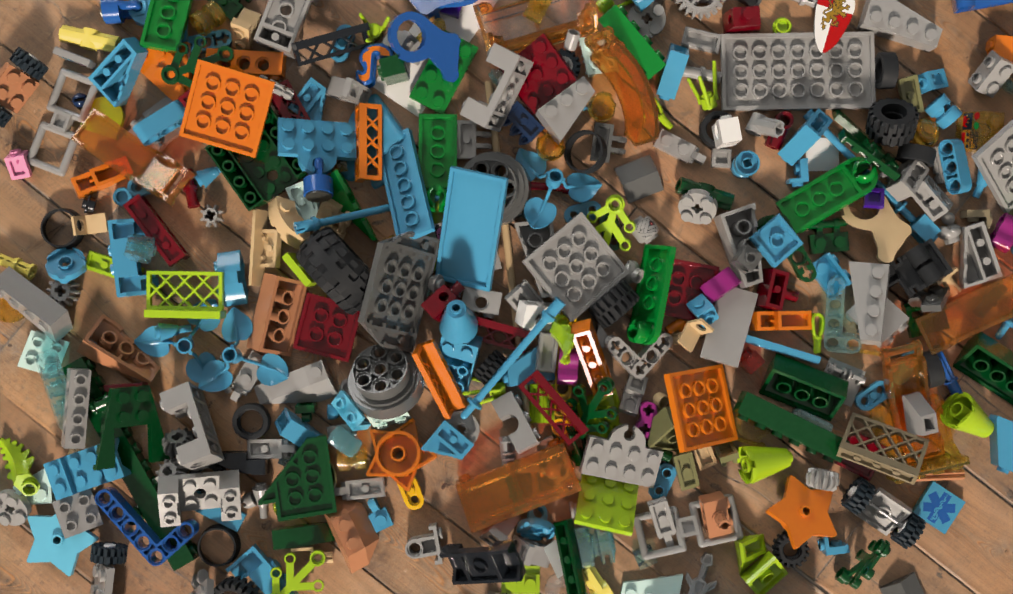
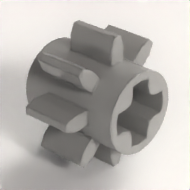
[200,204,225,227]

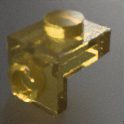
[522,0,552,25]

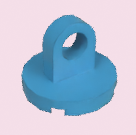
[516,503,555,541]

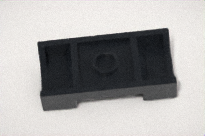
[439,540,526,585]

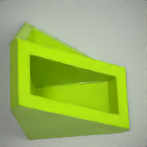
[734,534,766,575]

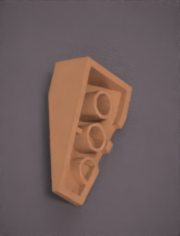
[77,314,160,383]

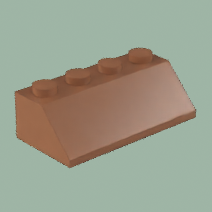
[247,272,307,357]

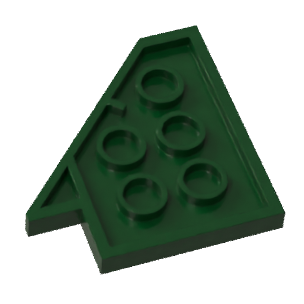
[258,435,337,522]

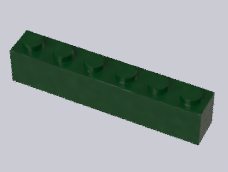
[733,391,850,464]

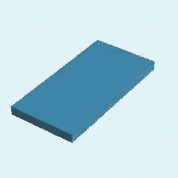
[435,166,509,292]

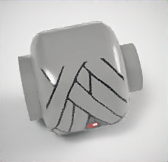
[631,216,659,245]

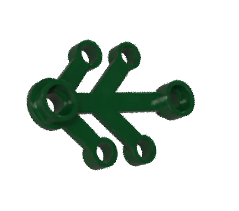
[161,36,234,88]
[566,377,619,439]
[835,539,891,590]

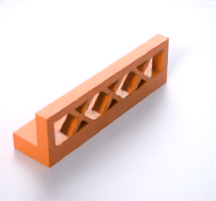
[355,102,382,183]
[412,339,467,420]

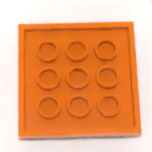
[179,59,276,158]
[664,364,738,453]

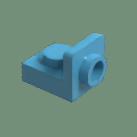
[918,68,949,94]
[786,158,809,188]
[817,537,850,556]

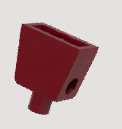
[722,6,761,34]
[421,280,465,322]

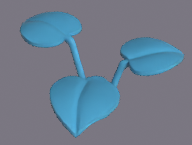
[516,148,602,229]
[134,299,221,383]
[198,307,289,392]

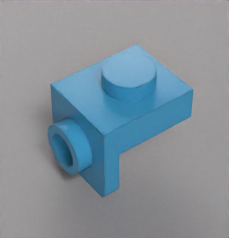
[686,294,719,328]

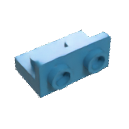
[809,253,852,297]

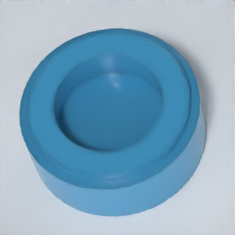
[113,187,134,207]

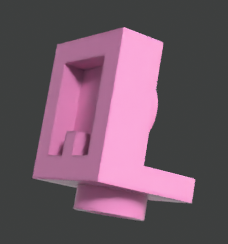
[4,149,33,180]

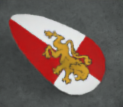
[814,0,855,53]

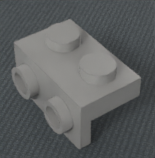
[968,50,1013,98]

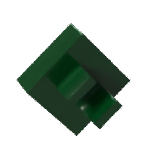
[295,402,318,422]

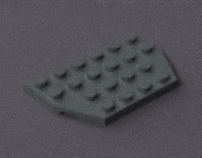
[358,231,440,353]

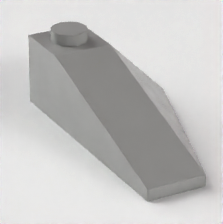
[254,359,338,405]

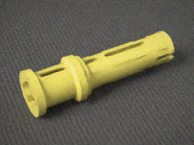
[0,253,38,280]

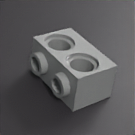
[885,159,930,202]
[912,175,953,222]

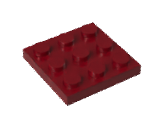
[500,33,578,116]
[664,259,719,320]
[293,292,360,362]

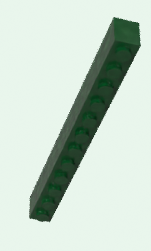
[61,357,199,571]

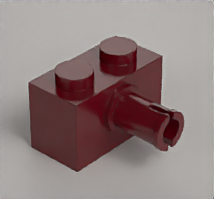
[755,268,799,310]

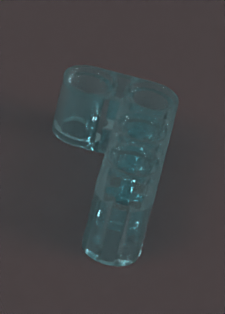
[824,275,862,354]

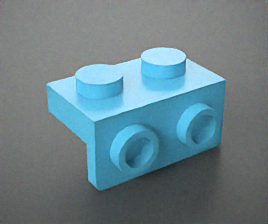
[331,390,371,431]

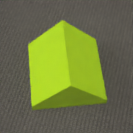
[740,551,788,594]

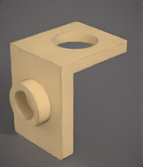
[71,213,109,236]

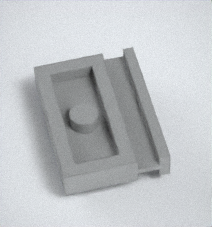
[504,279,544,318]

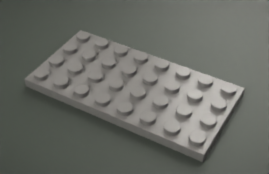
[720,31,876,111]

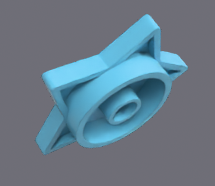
[27,514,99,576]

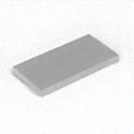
[700,287,758,368]

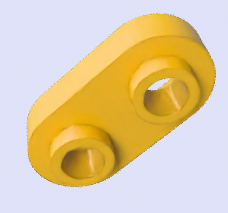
[397,476,424,510]

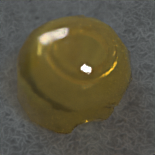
[587,91,616,122]
[909,118,940,147]
[536,133,565,162]

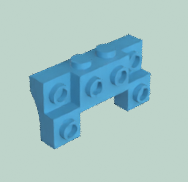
[107,218,159,298]
[226,543,299,594]

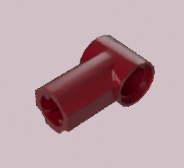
[764,111,794,151]

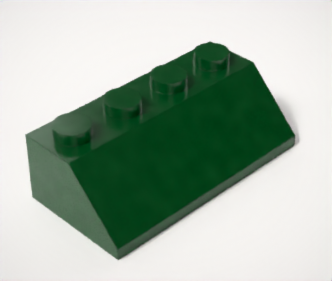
[952,330,1013,405]
[758,353,849,422]

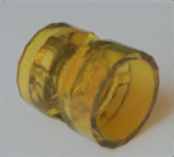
[189,0,227,36]
[337,444,368,471]

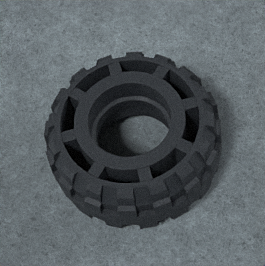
[296,227,371,315]

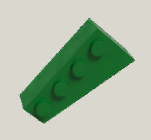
[598,4,666,80]

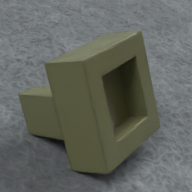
[714,441,739,467]

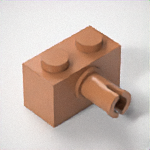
[698,491,733,539]

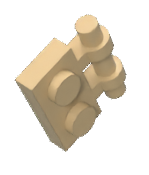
[316,198,352,239]

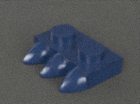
[503,101,545,145]

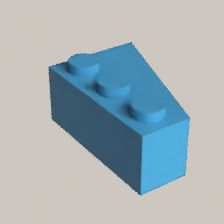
[88,37,148,107]

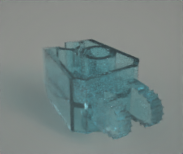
[124,234,157,264]

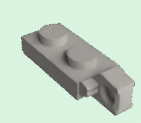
[653,128,707,165]
[230,350,264,402]
[247,439,299,459]
[334,477,386,500]
[647,496,676,547]

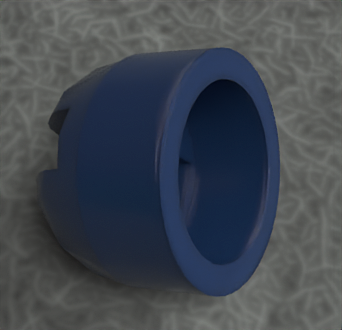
[72,93,87,109]

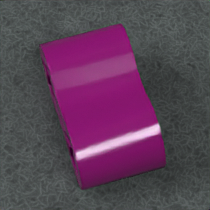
[989,213,1013,253]
[700,267,741,303]
[557,348,579,386]
[635,400,657,438]

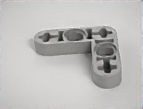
[604,331,673,379]

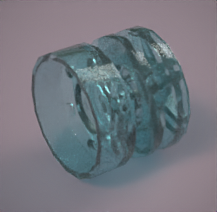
[575,526,616,569]

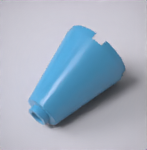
[439,300,478,345]

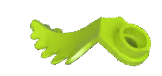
[550,314,575,365]
[0,438,40,496]

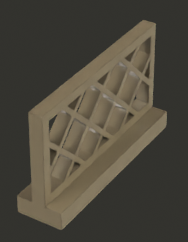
[836,412,930,485]

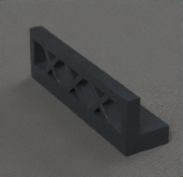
[291,22,370,67]

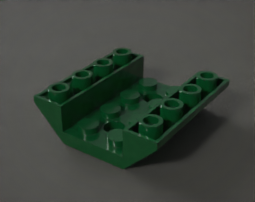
[205,107,307,211]

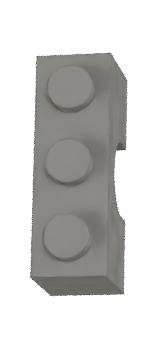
[491,391,541,455]

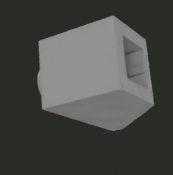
[902,392,939,436]

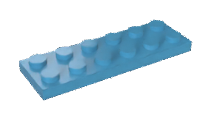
[382,128,435,239]

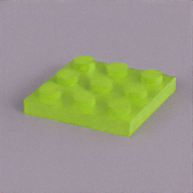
[574,474,639,536]

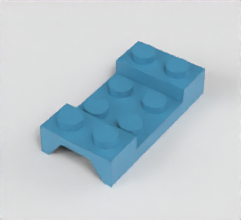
[43,437,132,501]

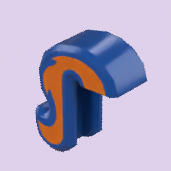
[356,43,395,89]

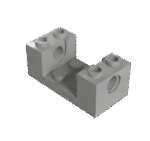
[254,0,319,59]
[460,43,534,132]
[159,382,225,471]
[157,470,242,527]

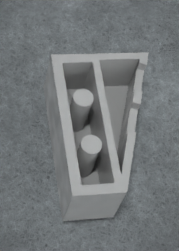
[535,76,595,145]
[959,221,1003,289]

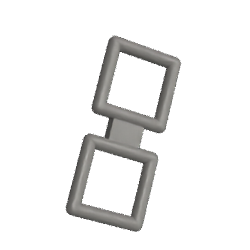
[27,68,98,176]
[634,494,744,560]

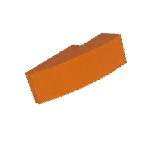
[70,156,134,199]
[749,311,812,331]

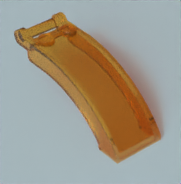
[584,26,659,146]
[70,108,195,206]
[915,274,1013,355]
[880,339,945,465]

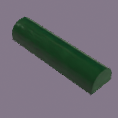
[553,519,588,594]

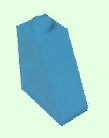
[656,43,689,101]
[777,108,833,166]
[502,345,555,387]
[274,407,329,447]
[989,414,1013,474]

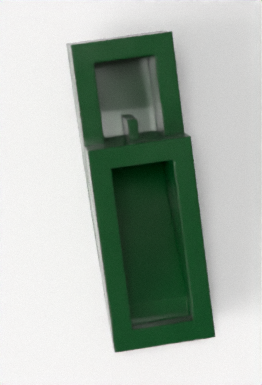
[272,522,335,550]

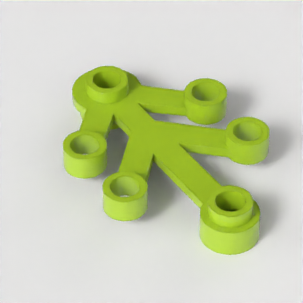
[586,194,636,251]
[270,550,326,594]

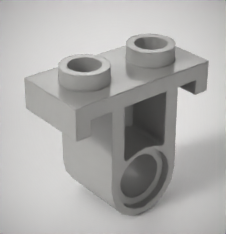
[405,522,444,565]

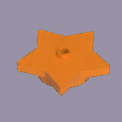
[366,418,438,492]
[765,475,837,550]

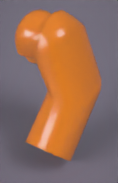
[664,319,687,335]

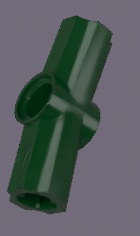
[675,177,735,211]

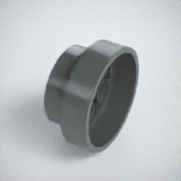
[463,152,532,226]
[348,344,424,419]

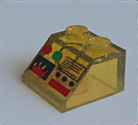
[955,111,1005,153]

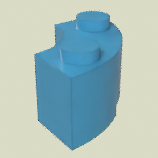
[214,250,249,307]

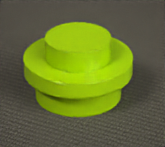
[772,17,792,33]

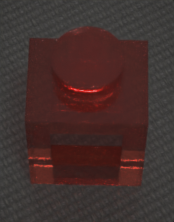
[739,347,766,375]

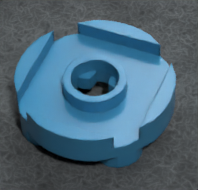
[45,248,87,284]

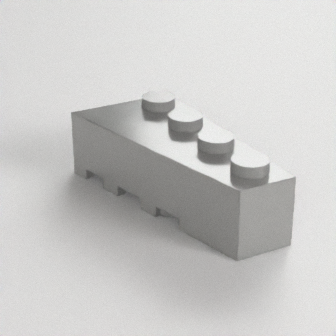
[713,203,763,289]
[849,261,890,346]

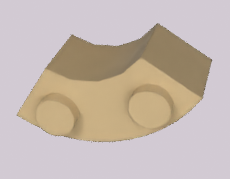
[268,196,310,250]

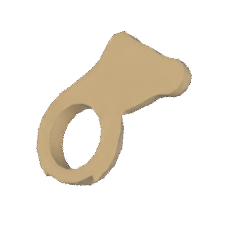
[841,187,912,264]

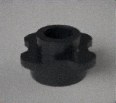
[82,195,97,213]

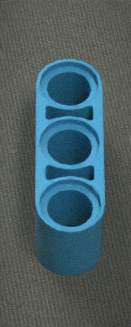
[133,100,185,146]
[938,138,972,195]

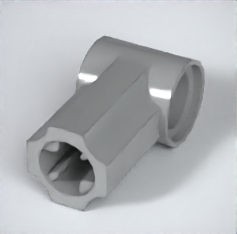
[745,112,785,138]

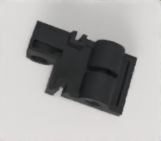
[888,239,953,298]

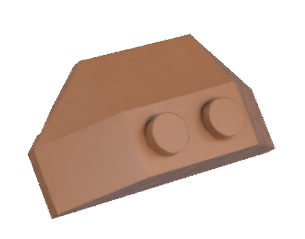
[323,496,379,574]

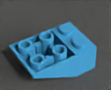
[439,335,483,396]

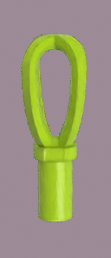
[642,95,673,130]
[810,313,825,354]

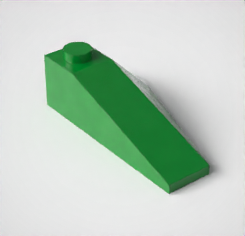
[328,170,379,242]

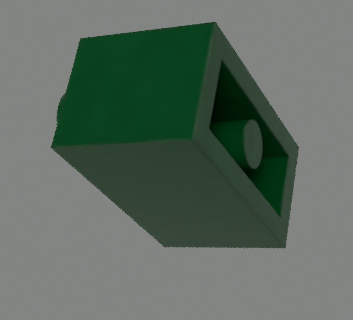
[377,54,409,86]

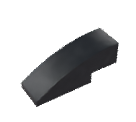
[217,450,270,475]

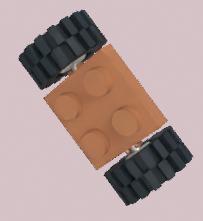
[0,47,49,128]

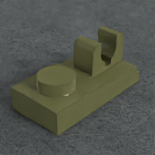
[897,74,924,113]
[672,450,700,491]

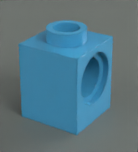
[909,214,941,244]

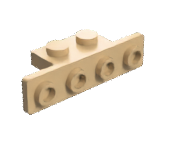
[248,209,282,286]

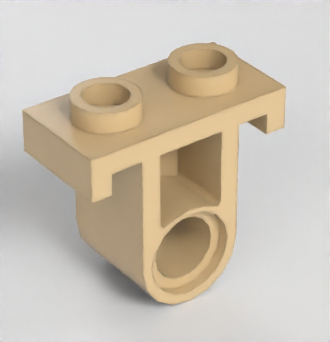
[230,8,263,51]

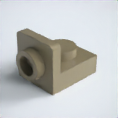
[960,210,993,229]

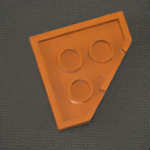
[140,42,193,101]

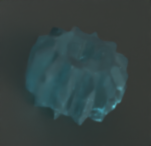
[328,426,362,457]

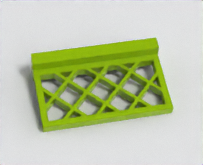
[144,270,226,319]

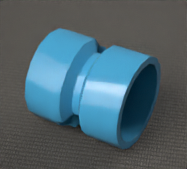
[924,93,962,130]
[730,150,760,179]

